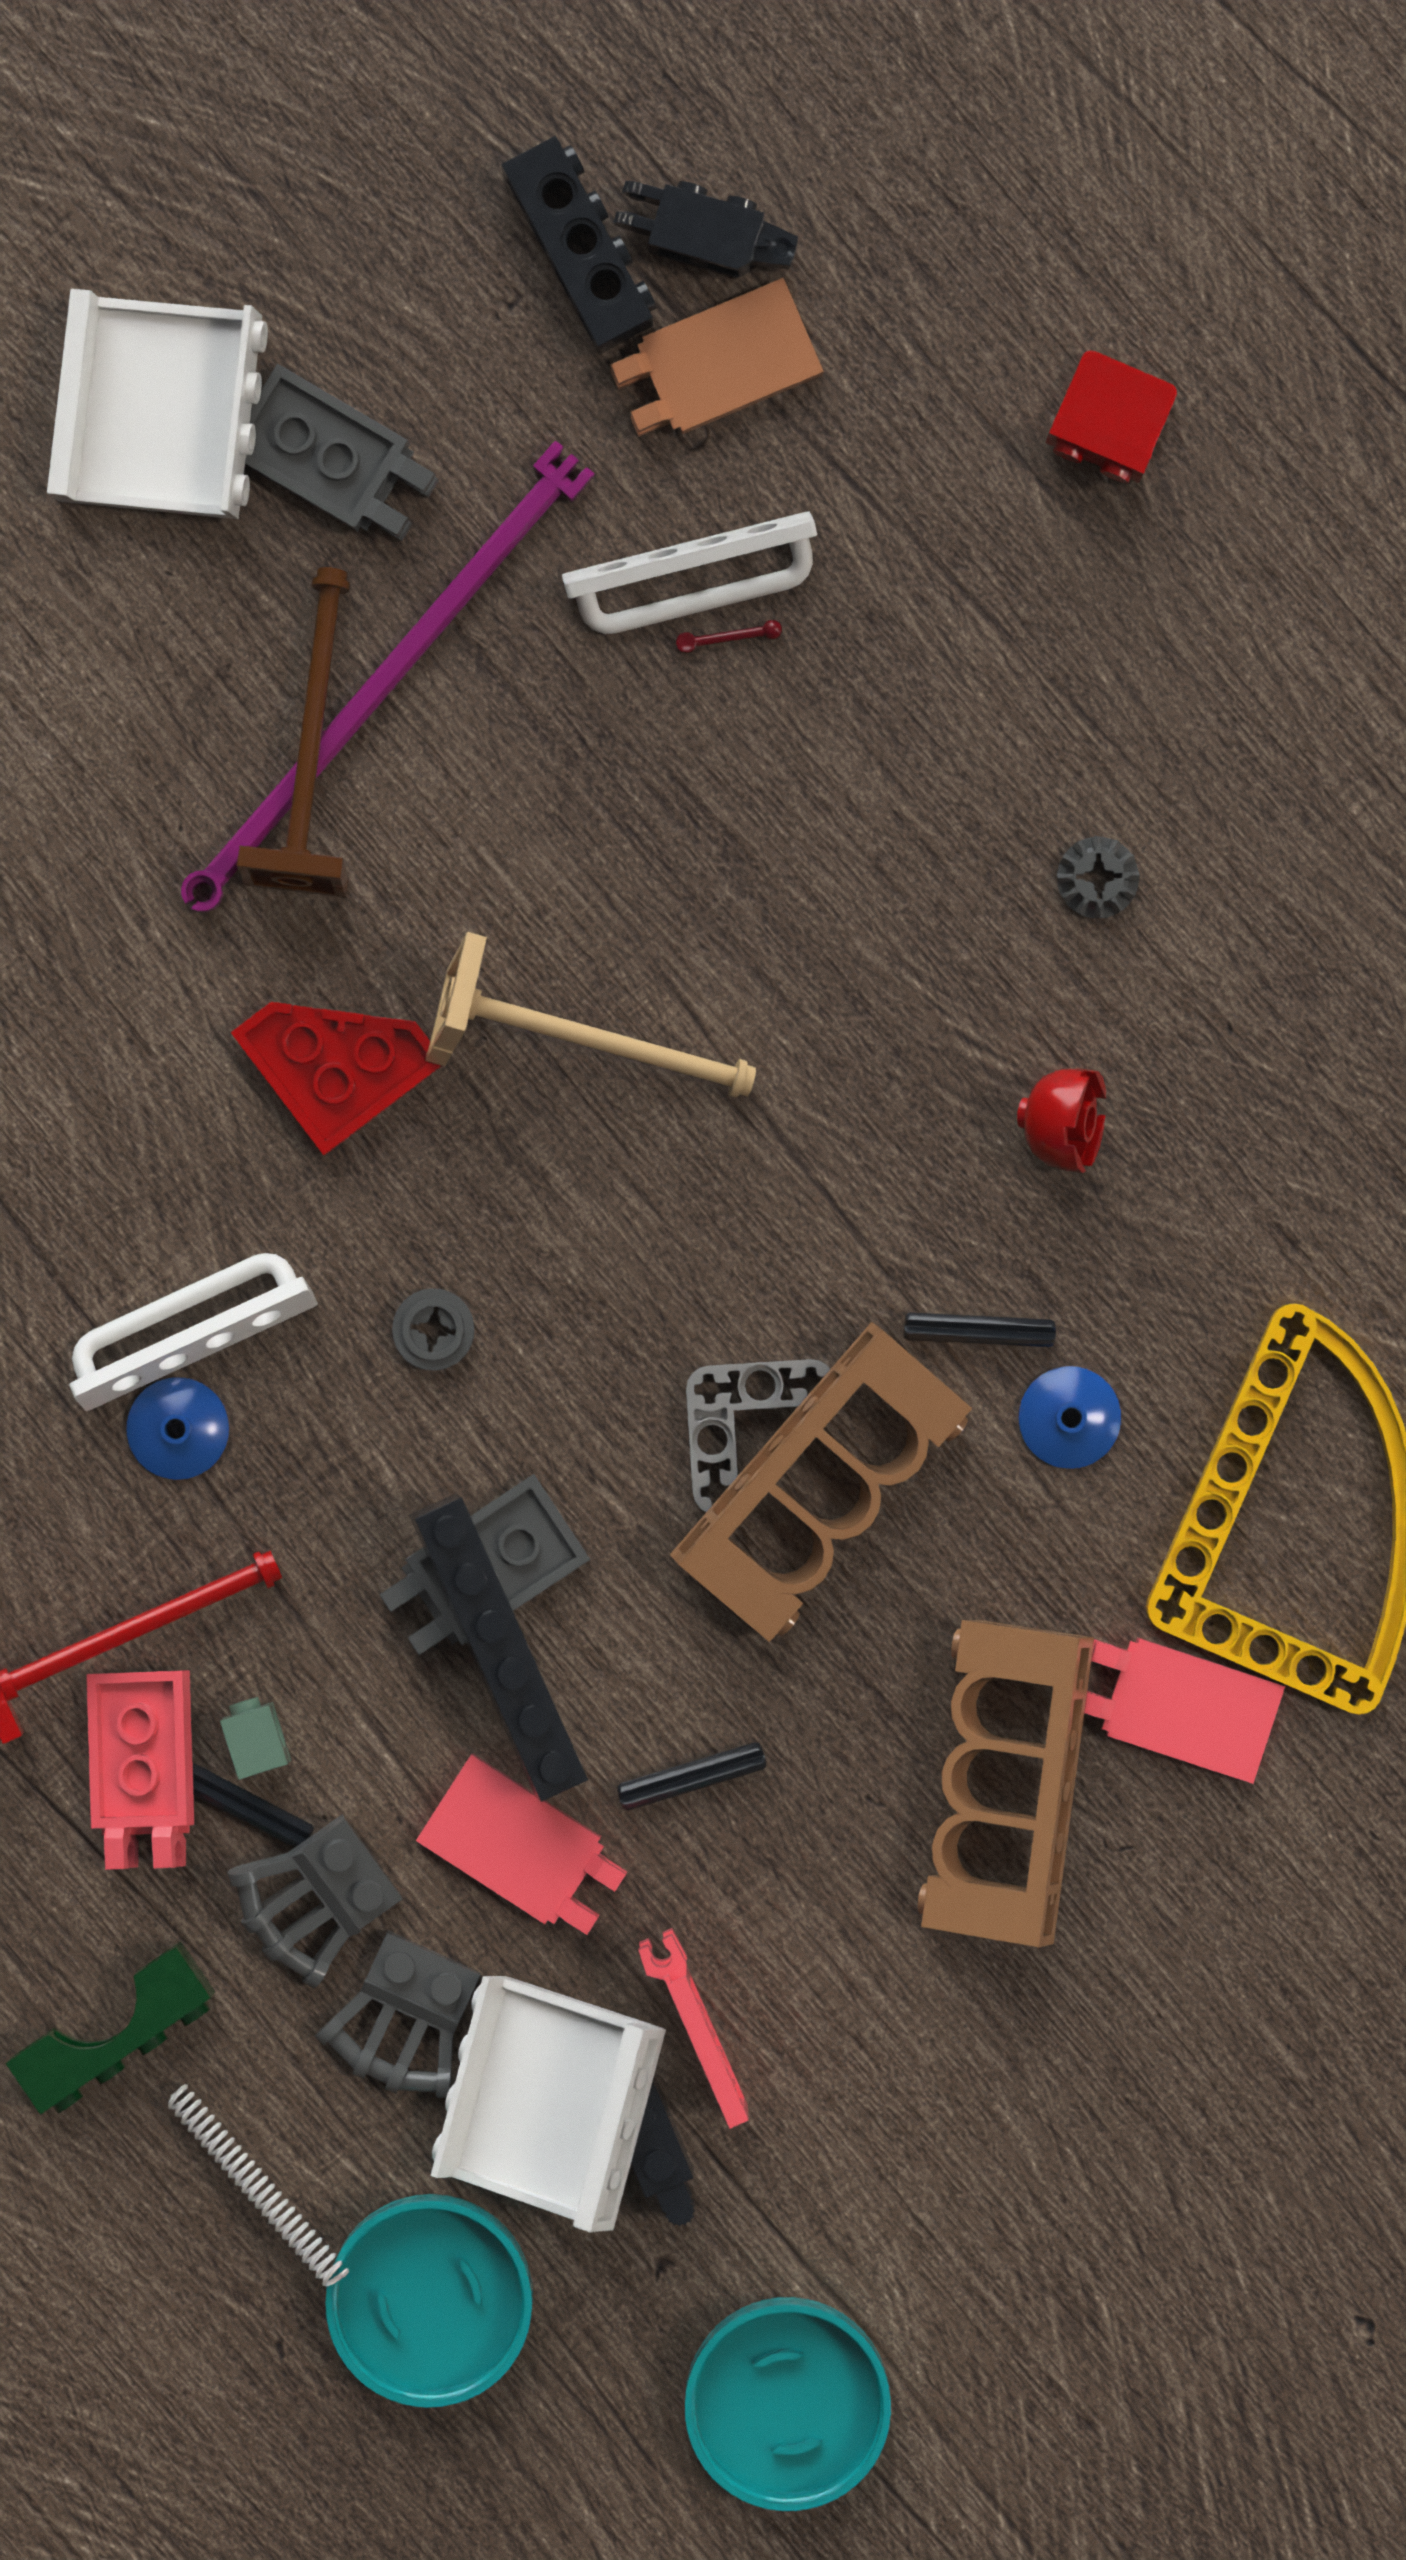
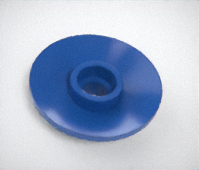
[1019,1366,1121,1469]
[126,1377,229,1480]

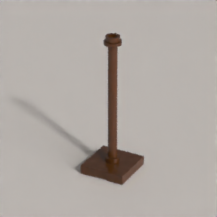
[237,567,350,898]

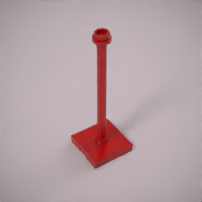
[0,1550,282,1744]

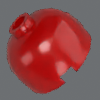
[1017,1068,1106,1173]

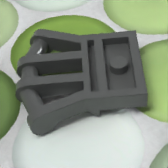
[228,1814,402,1989]
[314,1930,481,2098]

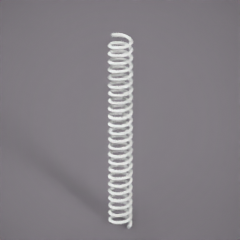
[168,2084,349,2286]

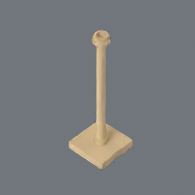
[426,932,756,1098]

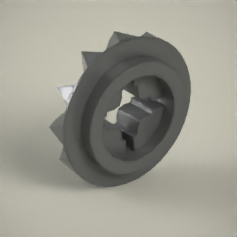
[1057,836,1140,919]
[392,1288,475,1370]

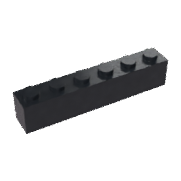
[409,1494,588,1802]

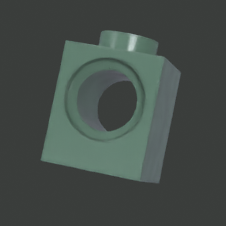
[220,1697,291,1780]

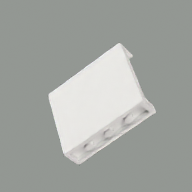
[47,289,268,519]
[431,1976,666,2232]

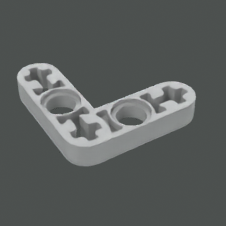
[686,1359,830,1512]

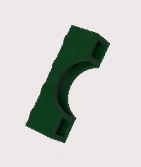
[6,1941,215,2115]

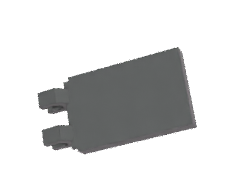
[245,363,439,541]
[379,1474,590,1655]

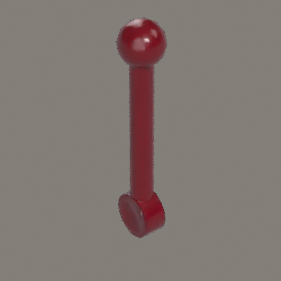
[676,619,783,654]

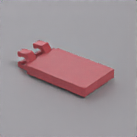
[1084,1637,1285,1784]
[86,1670,194,1870]
[416,1753,628,1935]
[638,1928,749,2129]

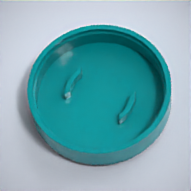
[325,2194,533,2408]
[685,2297,891,2511]

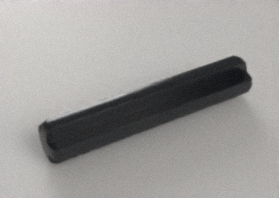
[904,1312,1056,1347]
[617,1742,767,1811]
[193,1763,314,1848]

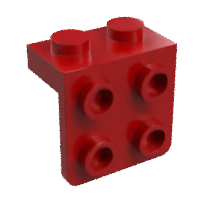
[1045,350,1177,484]

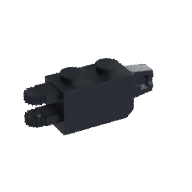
[613,180,798,279]
[631,2075,695,2227]

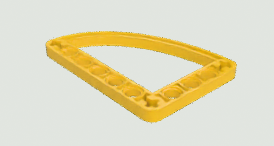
[1146,1304,1406,1715]

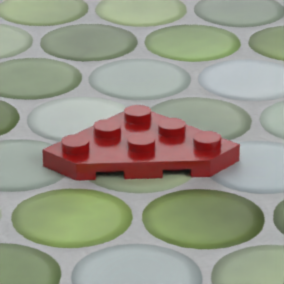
[230,1002,443,1156]

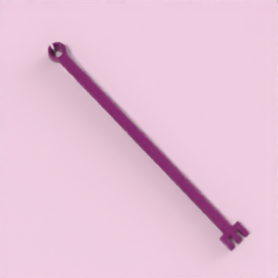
[181,441,595,913]

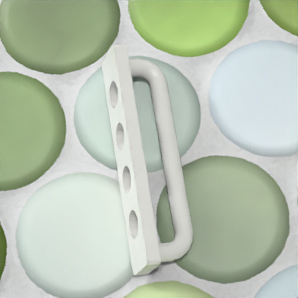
[562,512,817,634]
[69,1253,318,1411]

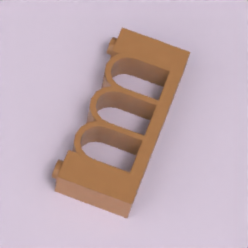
[670,1322,972,1642]
[918,1620,1094,1948]

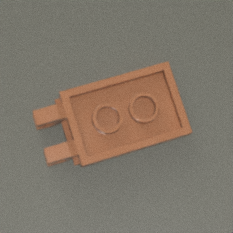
[610,277,824,437]

